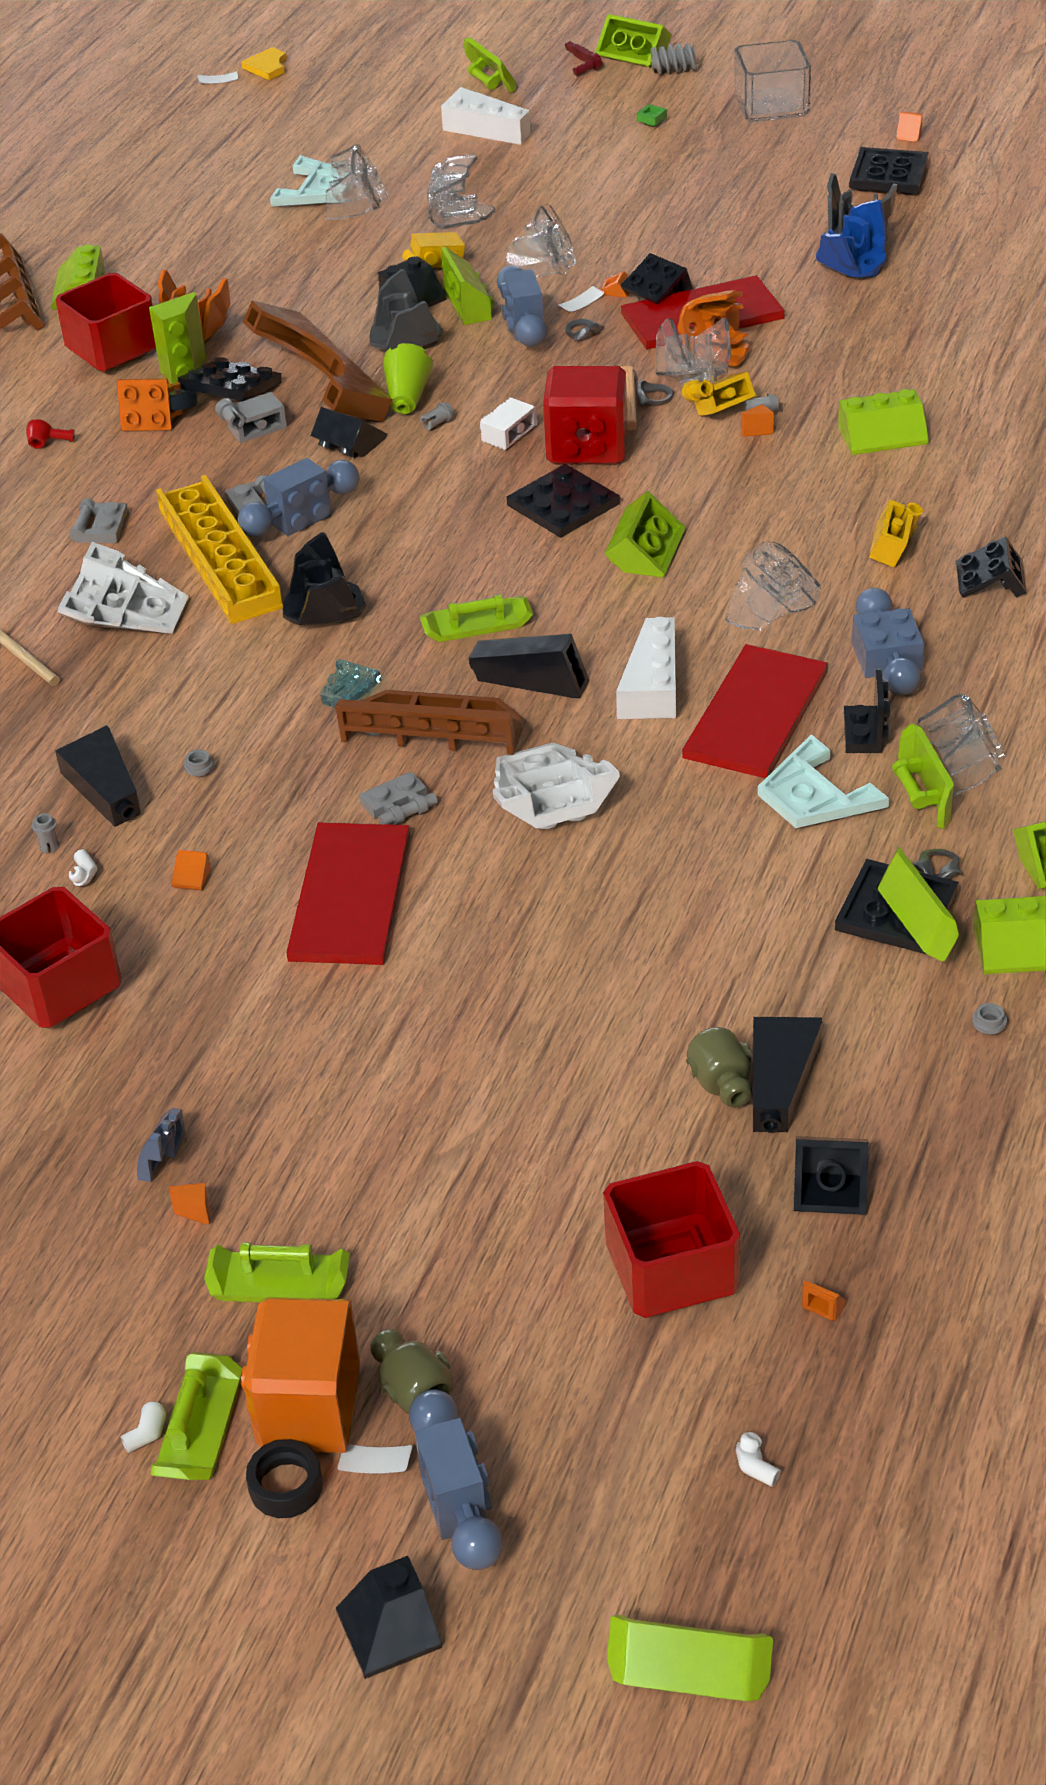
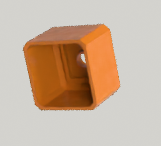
[241,1297,360,1453]

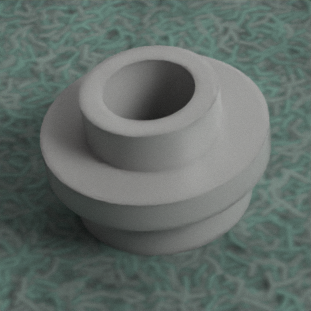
[184,749,214,777]
[972,1003,1007,1035]

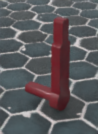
[565,41,603,76]

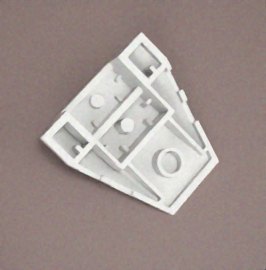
[57,542,189,634]
[493,742,620,829]

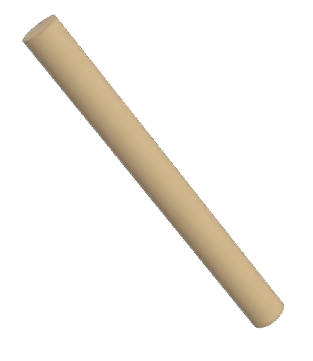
[0,629,60,686]

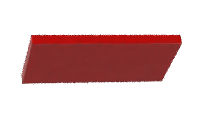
[621,275,785,350]
[682,644,828,779]
[286,822,410,965]

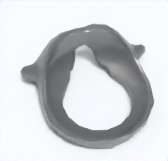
[565,319,604,341]
[637,380,673,406]
[913,849,962,879]

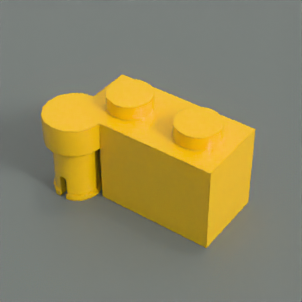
[402,232,465,268]
[682,371,756,416]
[869,499,923,567]

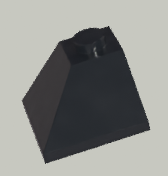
[336,1556,442,1679]

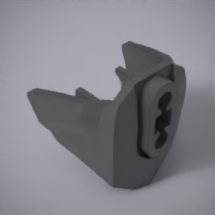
[827,173,897,234]
[370,269,442,350]

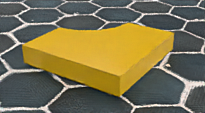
[241,47,287,81]

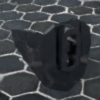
[283,532,366,625]

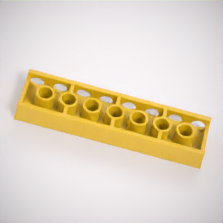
[155,475,283,624]

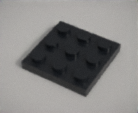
[849,147,929,195]
[178,357,282,401]
[506,464,620,538]
[835,859,959,954]

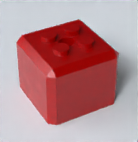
[56,273,156,373]
[543,366,628,464]
[0,887,122,1029]
[603,1161,740,1318]

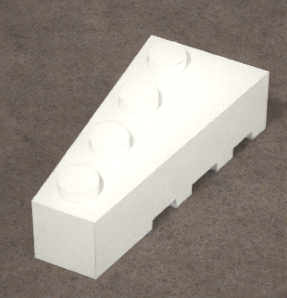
[441,87,531,145]
[616,617,676,719]

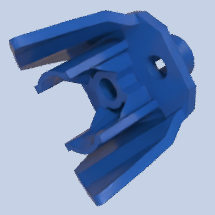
[816,200,887,278]

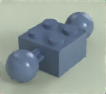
[497,265,547,347]
[237,458,359,537]
[852,588,924,695]
[409,1389,503,1570]

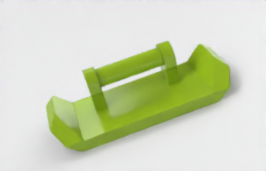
[463,38,517,93]
[419,594,533,642]
[892,724,954,830]
[878,847,959,961]
[204,1242,350,1302]
[151,1352,243,1480]
[607,1615,773,1701]

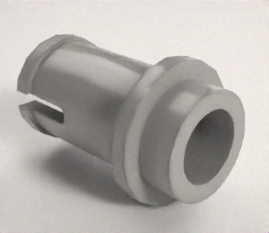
[745,393,779,413]
[420,402,454,431]
[32,813,59,854]

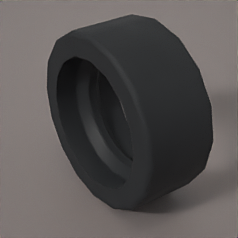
[246,1439,322,1518]

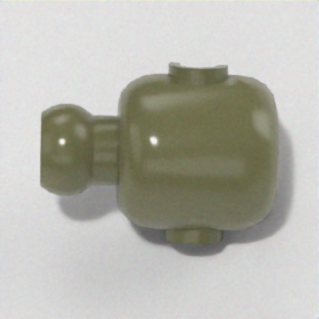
[686,1027,752,1108]
[370,1329,453,1414]

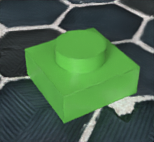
[637,104,667,126]

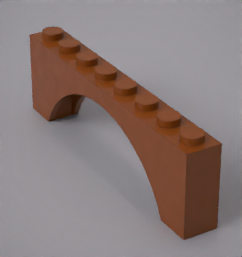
[243,300,393,422]

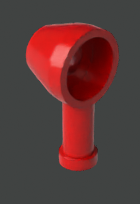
[26,419,75,449]

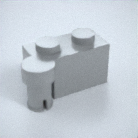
[215,392,287,443]

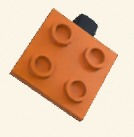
[116,378,197,431]

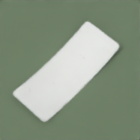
[197,72,238,84]
[558,286,604,312]
[337,1444,412,1473]

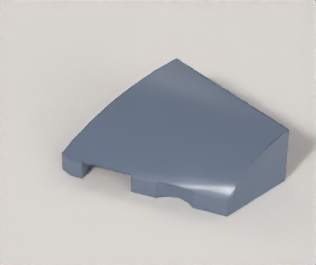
[137,1108,185,1182]

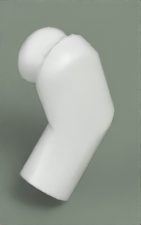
[69,849,98,887]
[120,1402,166,1453]
[736,1432,781,1487]

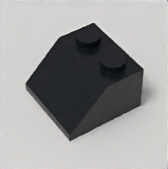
[378,256,447,307]
[310,407,387,458]
[794,1136,869,1215]

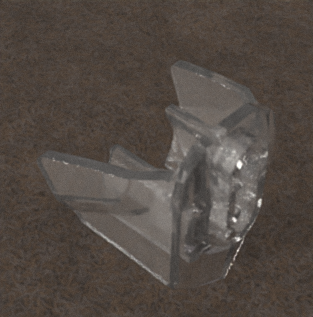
[325,144,387,220]
[427,154,495,229]
[505,204,576,277]
[656,318,731,384]
[726,542,821,631]
[917,693,1005,796]

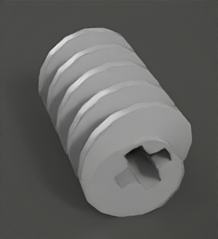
[651,43,696,75]

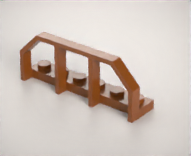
[0,233,45,331]
[336,690,523,755]

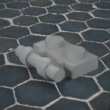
[359,771,437,825]

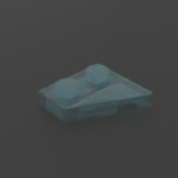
[320,659,382,708]

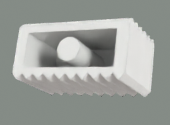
[480,397,537,451]

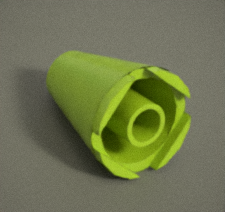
[383,343,433,414]

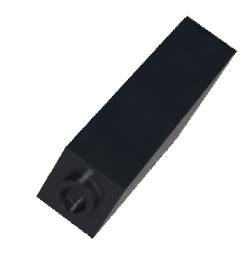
[469,634,589,698]
[55,725,141,827]
[753,1017,822,1133]

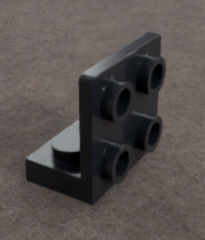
[621,253,693,304]
[956,536,1026,598]
[843,669,890,753]

